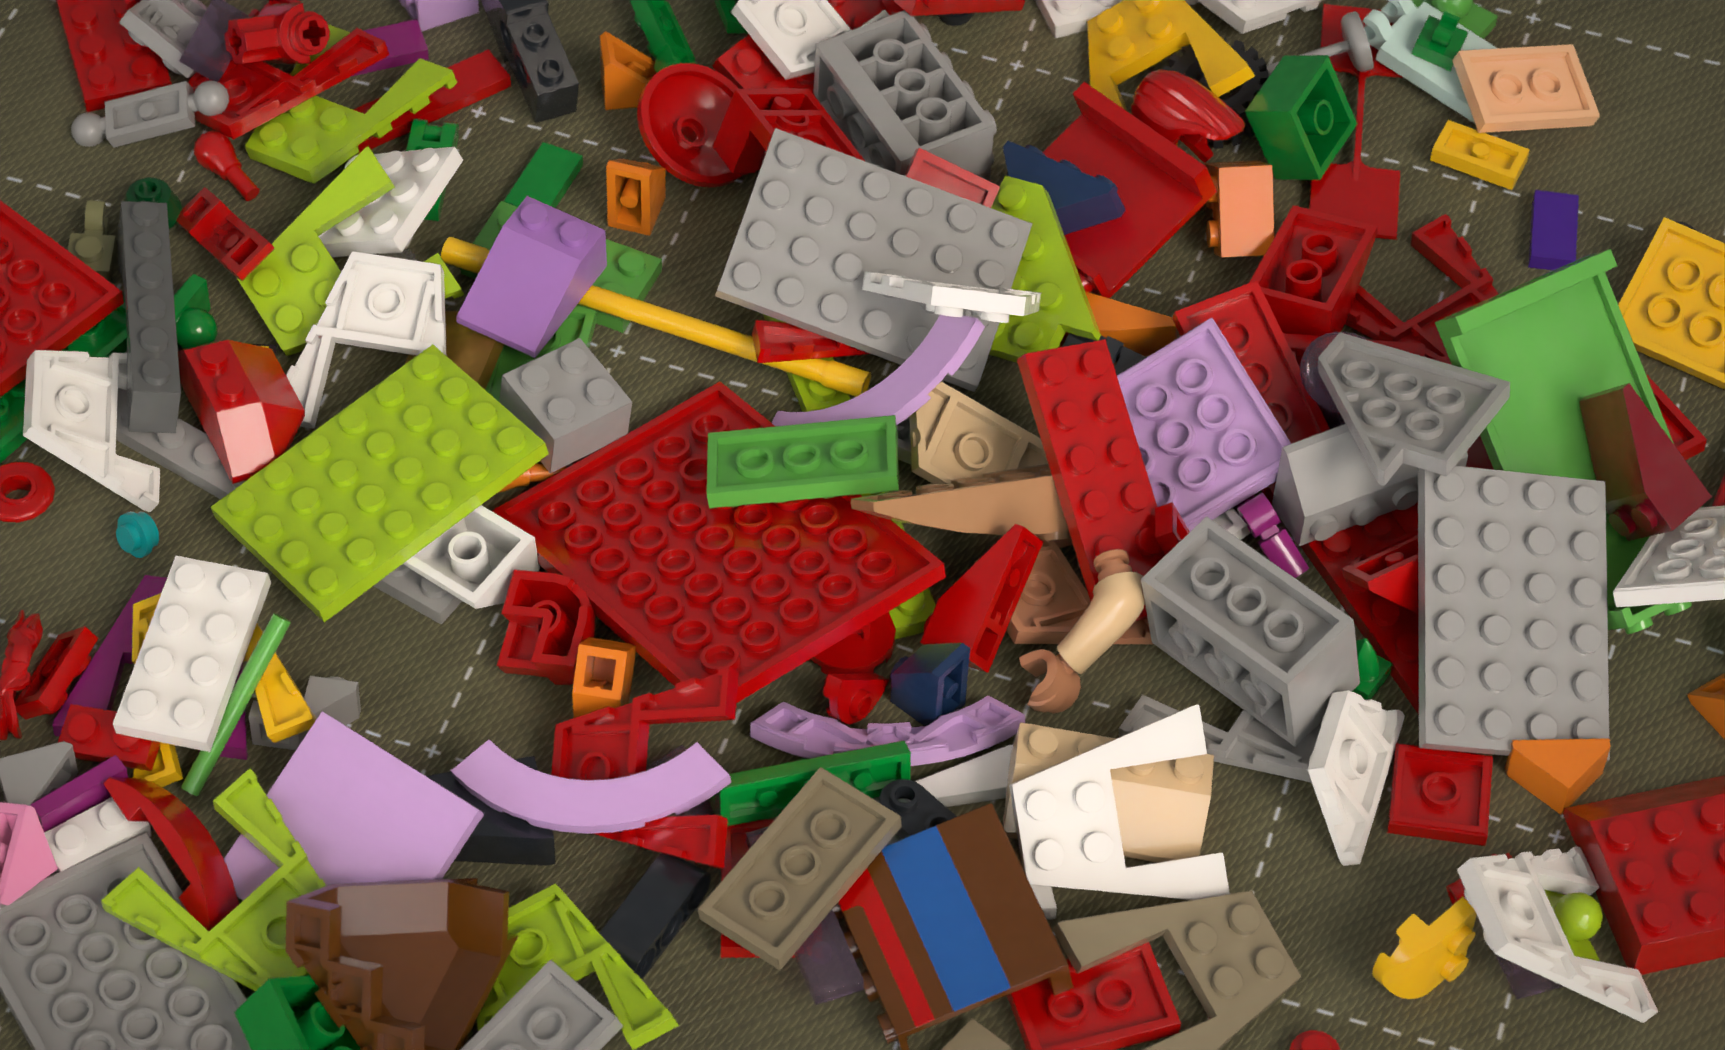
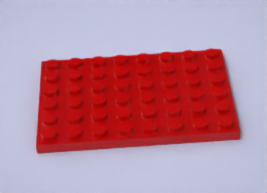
[492,381,946,703]

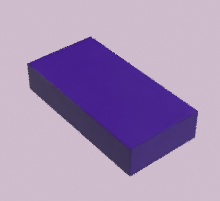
[1528,190,1579,270]

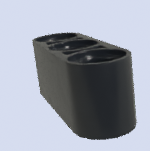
[600,853,711,980]

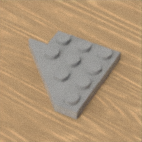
[1318,332,1510,486]

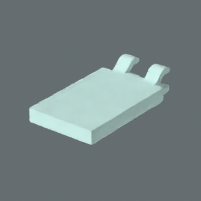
[1363,0,1498,123]

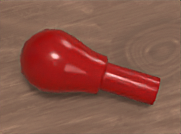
[194,131,260,201]

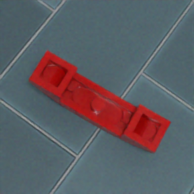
[176,187,275,282]
[103,777,239,931]

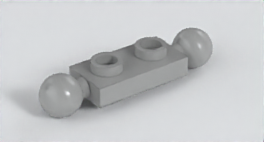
[71,81,229,148]

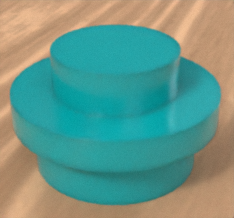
[116,511,159,558]

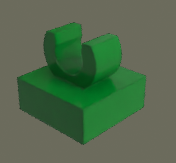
[1411,11,1469,71]

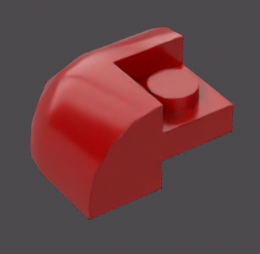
[497,570,595,685]

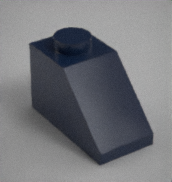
[890,643,970,726]

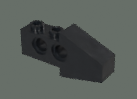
[481,0,579,123]

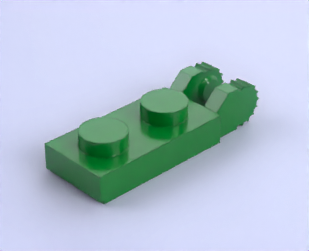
[629,0,696,73]

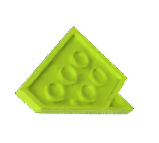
[989,175,1101,363]

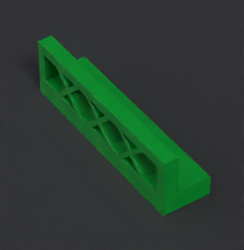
[708,740,911,826]

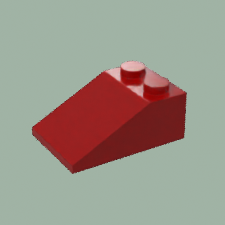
[1249,205,1378,337]

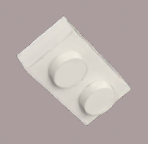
[44,797,152,873]

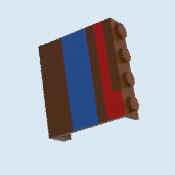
[830,803,1073,1050]

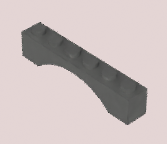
[117,201,181,433]

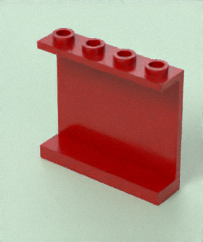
[1043,82,1217,299]

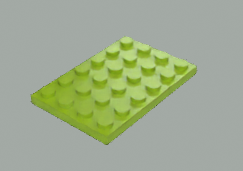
[211,344,549,623]

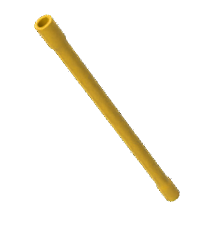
[441,236,871,397]

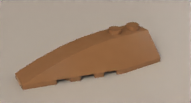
[851,464,1069,540]

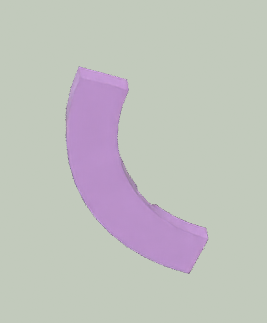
[772,315,985,426]
[750,696,1025,766]
[451,740,732,834]

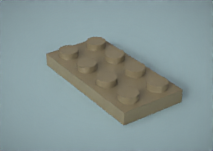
[698,767,902,970]

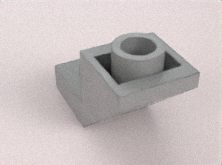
[249,676,361,750]

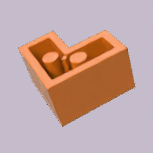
[1205,161,1274,257]

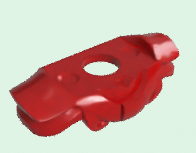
[0,610,43,741]

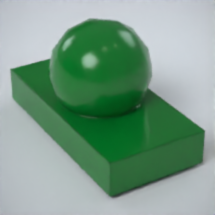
[174,274,218,349]

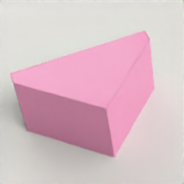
[0,802,58,906]

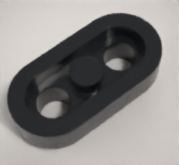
[879,779,957,839]

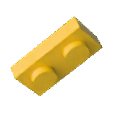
[1430,120,1530,190]

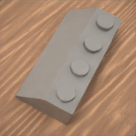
[1272,424,1468,546]

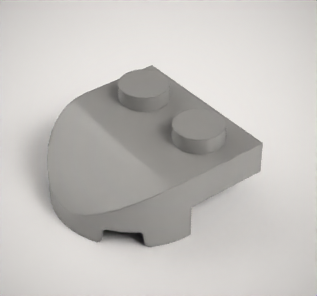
[119,0,224,78]

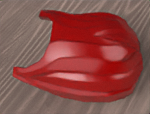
[1131,70,1245,163]

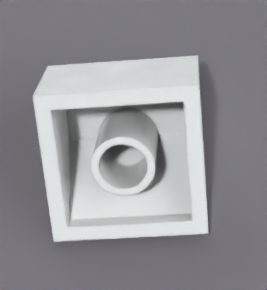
[403,505,540,609]

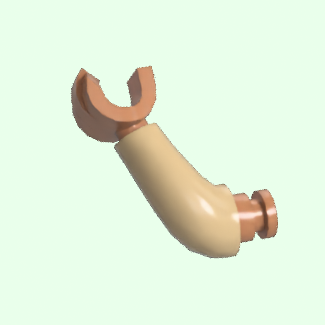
[1019,549,1145,714]

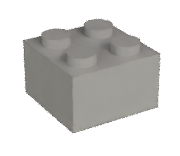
[499,338,632,473]

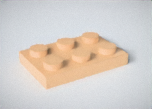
[1452,44,1600,133]

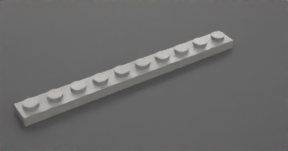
[116,388,462,624]

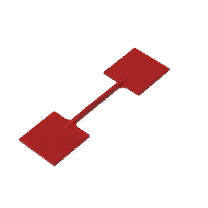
[1309,4,1404,240]

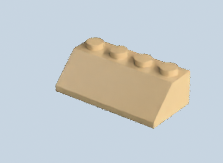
[1003,722,1214,862]

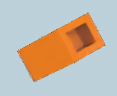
[572,637,636,718]

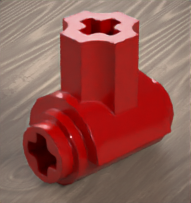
[224,3,330,64]

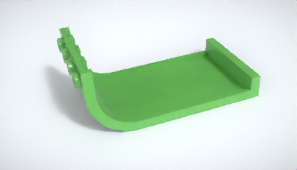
[1435,249,1703,634]

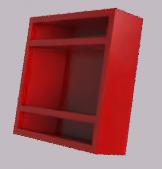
[1563,775,1725,975]

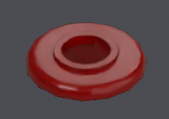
[0,461,55,523]

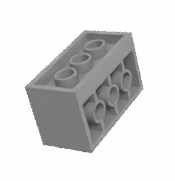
[814,10,997,181]
[1141,516,1360,747]

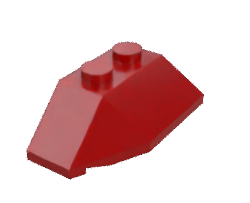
[178,340,305,484]
[1342,529,1418,614]

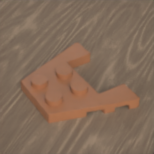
[974,533,1153,645]

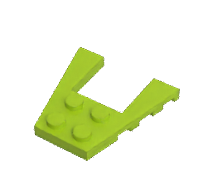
[245,24,457,184]
[238,146,464,356]
[101,768,327,991]
[477,883,679,1050]

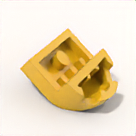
[1372,897,1477,999]

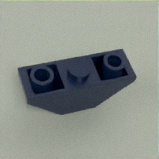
[1003,140,1126,235]

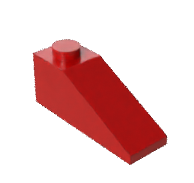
[920,524,1043,673]

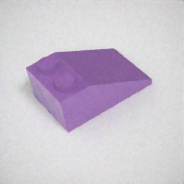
[456,196,607,358]

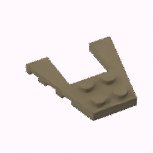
[1053,891,1301,1050]

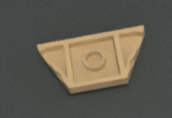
[909,382,1048,484]

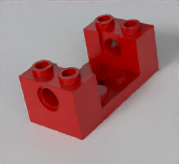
[713,89,866,175]

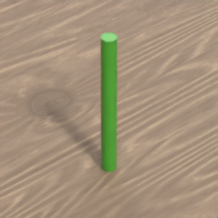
[181,613,291,796]

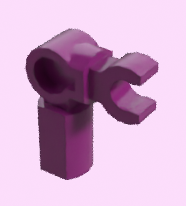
[1236,493,1309,578]

